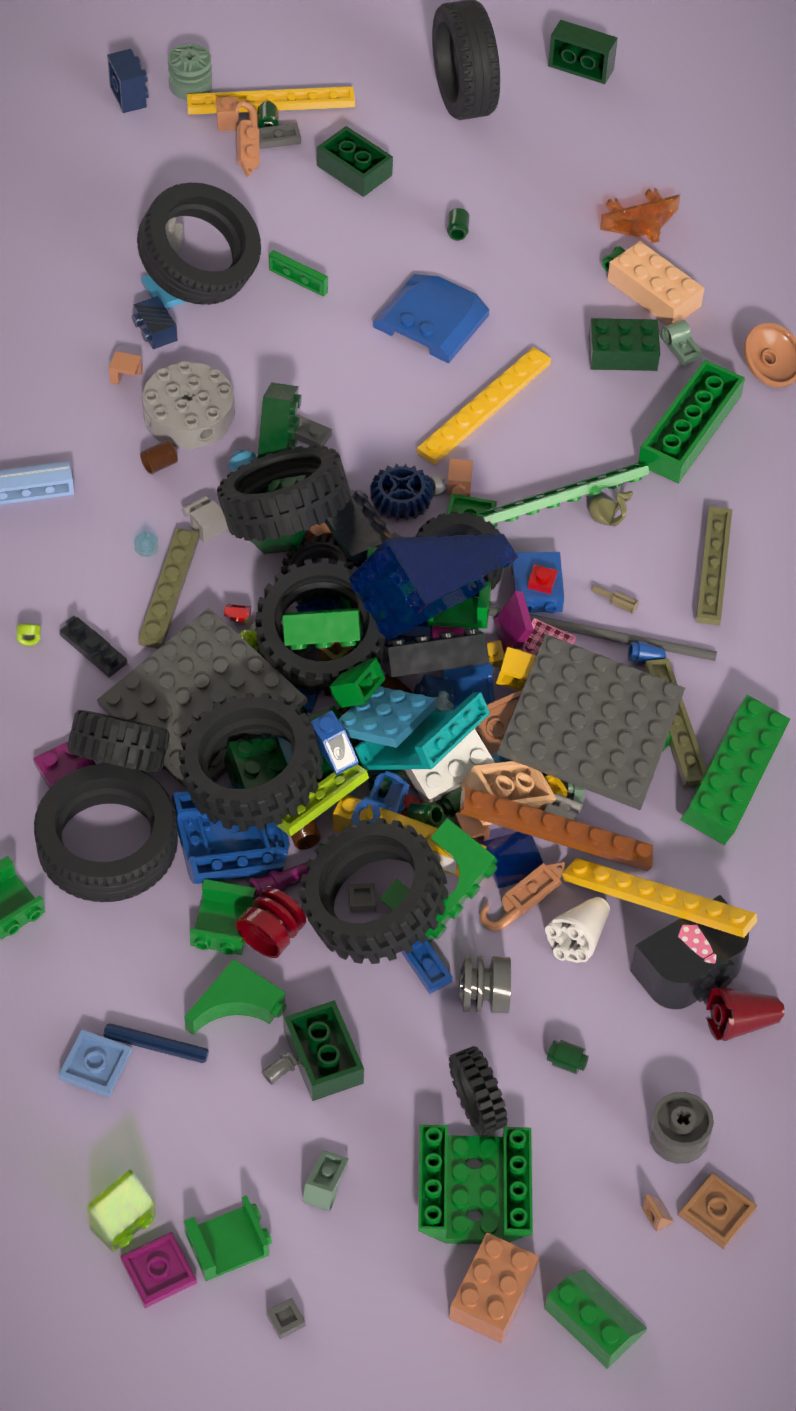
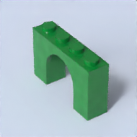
[380,818,498,942]

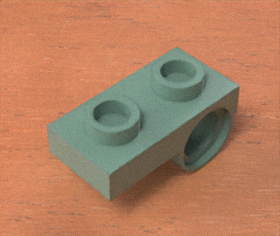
[660,320,703,366]

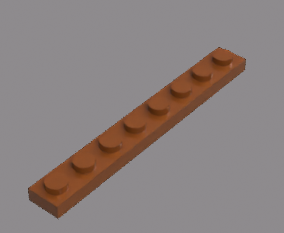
[459,787,653,872]

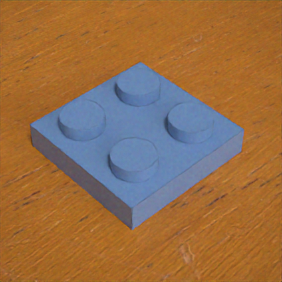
[58,1030,132,1098]

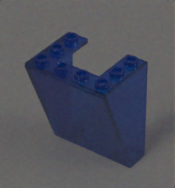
[349,534,518,641]

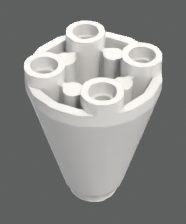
[545,897,610,963]

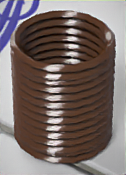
[140,440,178,474]
[291,820,321,849]

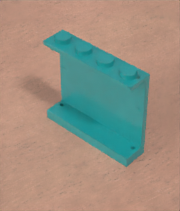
[355,692,490,770]

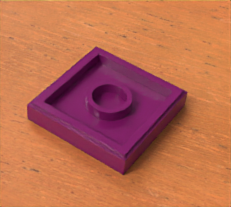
[494,591,534,654]
[120,1232,197,1308]

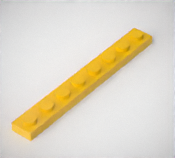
[187,86,355,114]
[417,347,551,465]
[563,857,757,938]

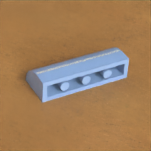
[0,461,74,505]

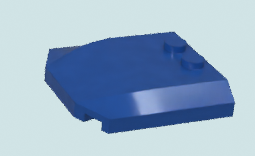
[373,274,490,363]
[172,786,290,884]

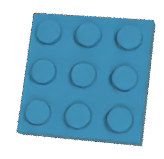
[338,686,438,748]

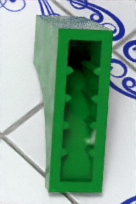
[184,959,287,1035]

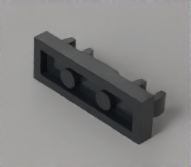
[59,616,127,678]

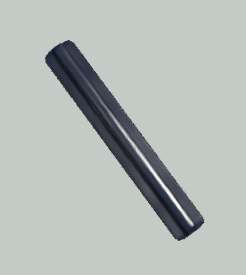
[103,1023,209,1063]

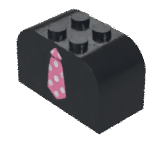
[630,895,749,1009]

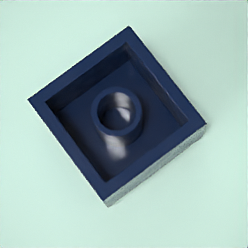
[107,49,149,113]

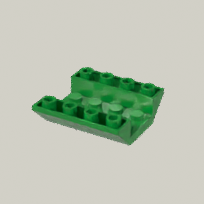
[418,1125,533,1244]

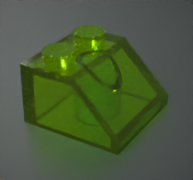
[87,1169,156,1252]

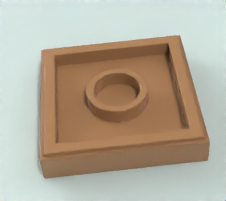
[678,1172,758,1249]

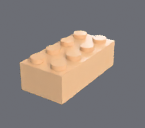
[607,241,704,325]

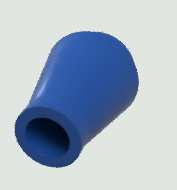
[628,640,665,664]

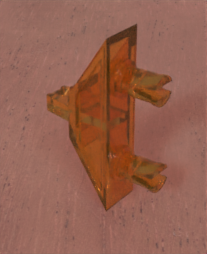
[600,187,681,243]

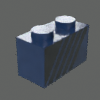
[132,296,178,349]

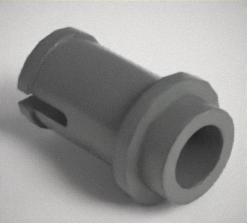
[261,1051,298,1085]

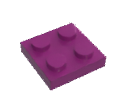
[33,742,96,788]

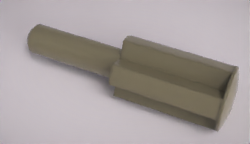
[591,585,639,614]

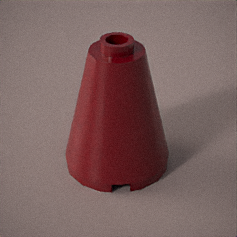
[706,987,785,1041]

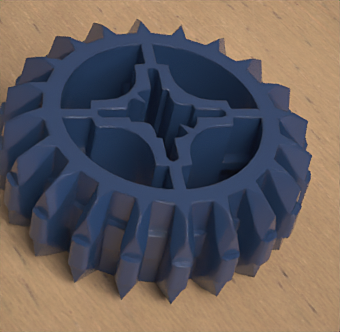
[370,463,433,521]

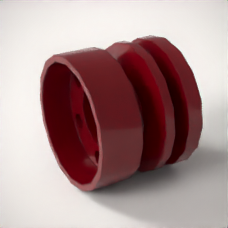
[235,887,306,958]

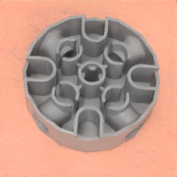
[142,361,235,449]

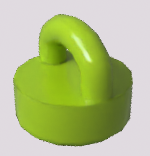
[16,623,41,646]

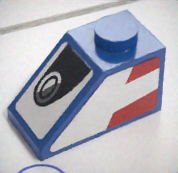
[310,710,359,775]

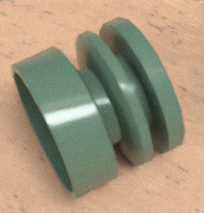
[168,44,212,100]

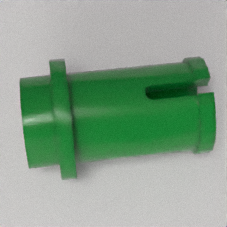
[602,246,625,272]

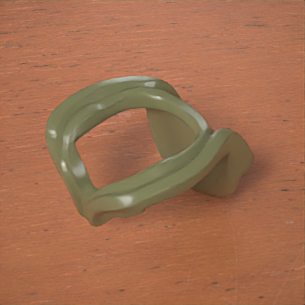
[589,490,633,526]

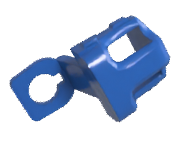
[351,771,410,826]

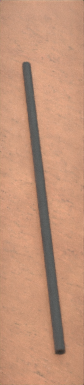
[423,593,717,661]

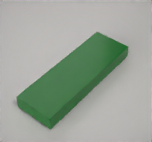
[269,250,328,297]

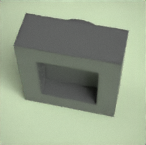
[348,883,376,912]
[266,1298,306,1339]

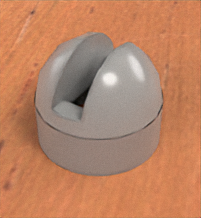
[429,475,447,495]

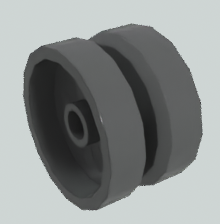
[649,1092,714,1164]

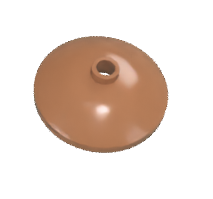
[744,323,796,388]

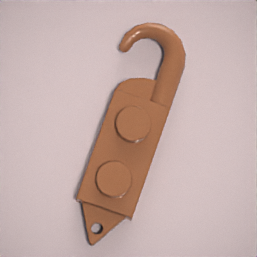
[235,101,260,177]
[480,862,565,931]

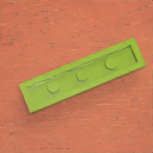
[277,764,369,836]

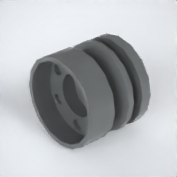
[459,955,511,1013]

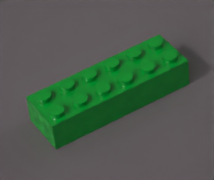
[638,359,745,484]
[680,694,790,845]

